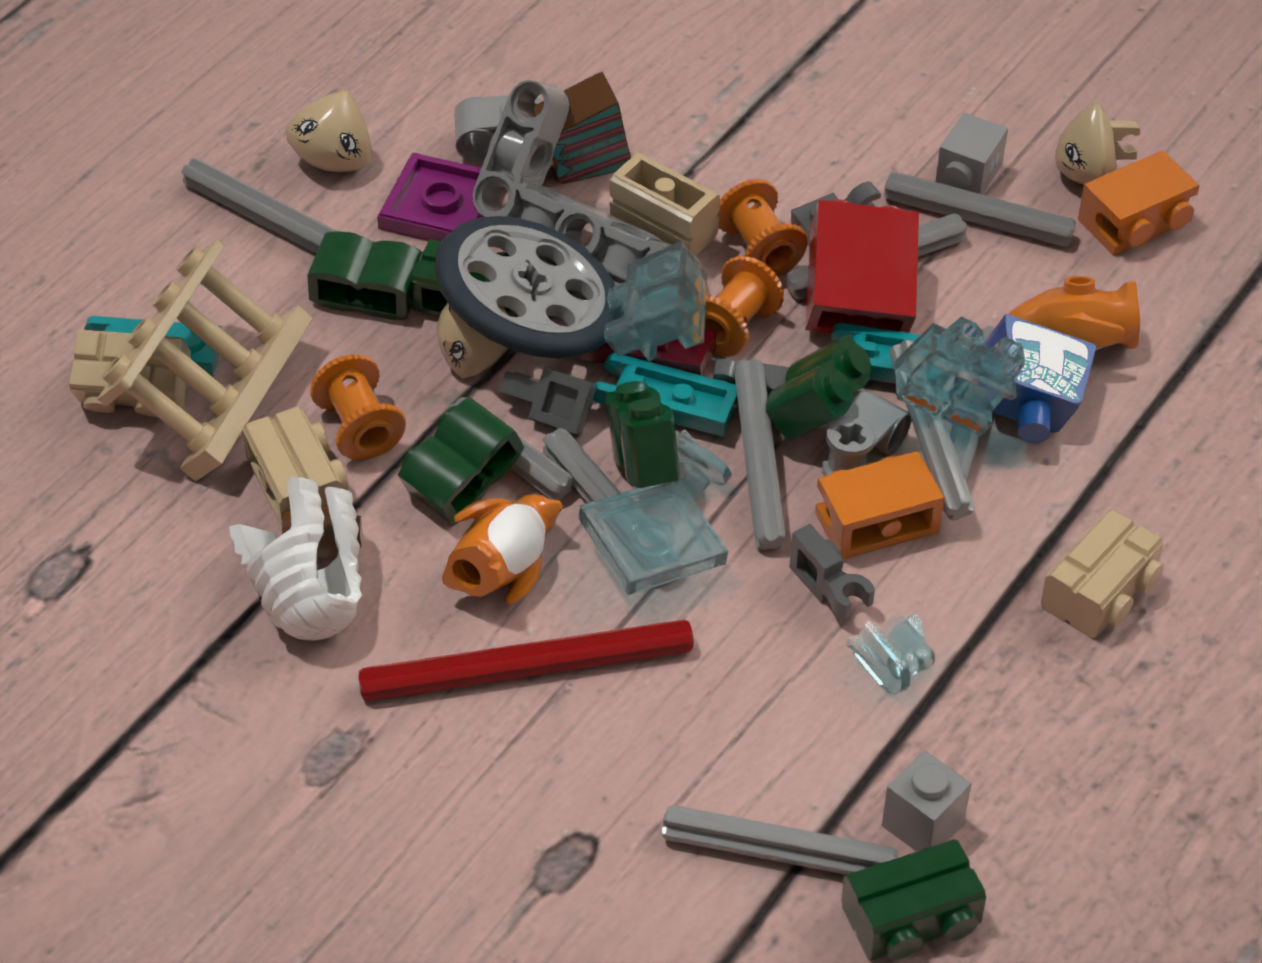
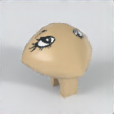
[285,90,371,172]
[1055,103,1141,185]
[437,303,508,379]

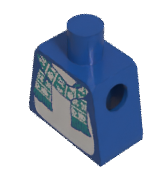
[983,314,1096,443]

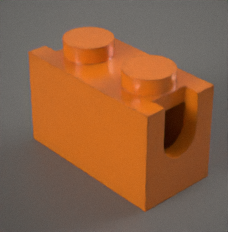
[1078,150,1200,255]
[815,451,945,559]

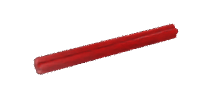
[358,619,694,701]

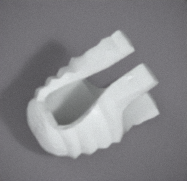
[229,477,362,641]

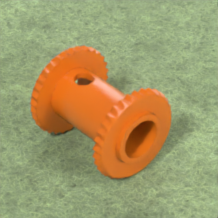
[717,179,808,276]
[685,256,784,357]
[310,354,407,461]

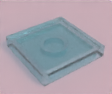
[578,480,729,595]

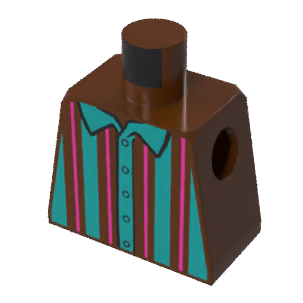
[534,72,631,184]

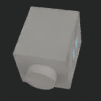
[935,112,1008,195]
[882,750,972,852]

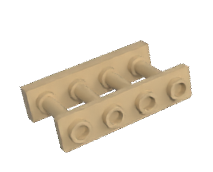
[97,239,314,482]

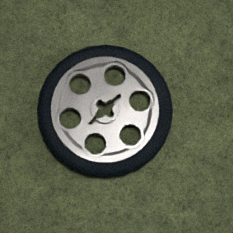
[435,216,620,359]

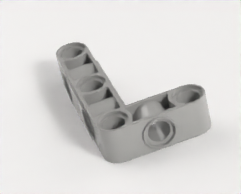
[473,80,703,297]

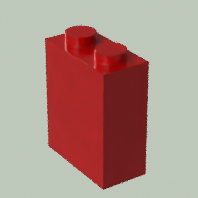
[805,199,919,333]

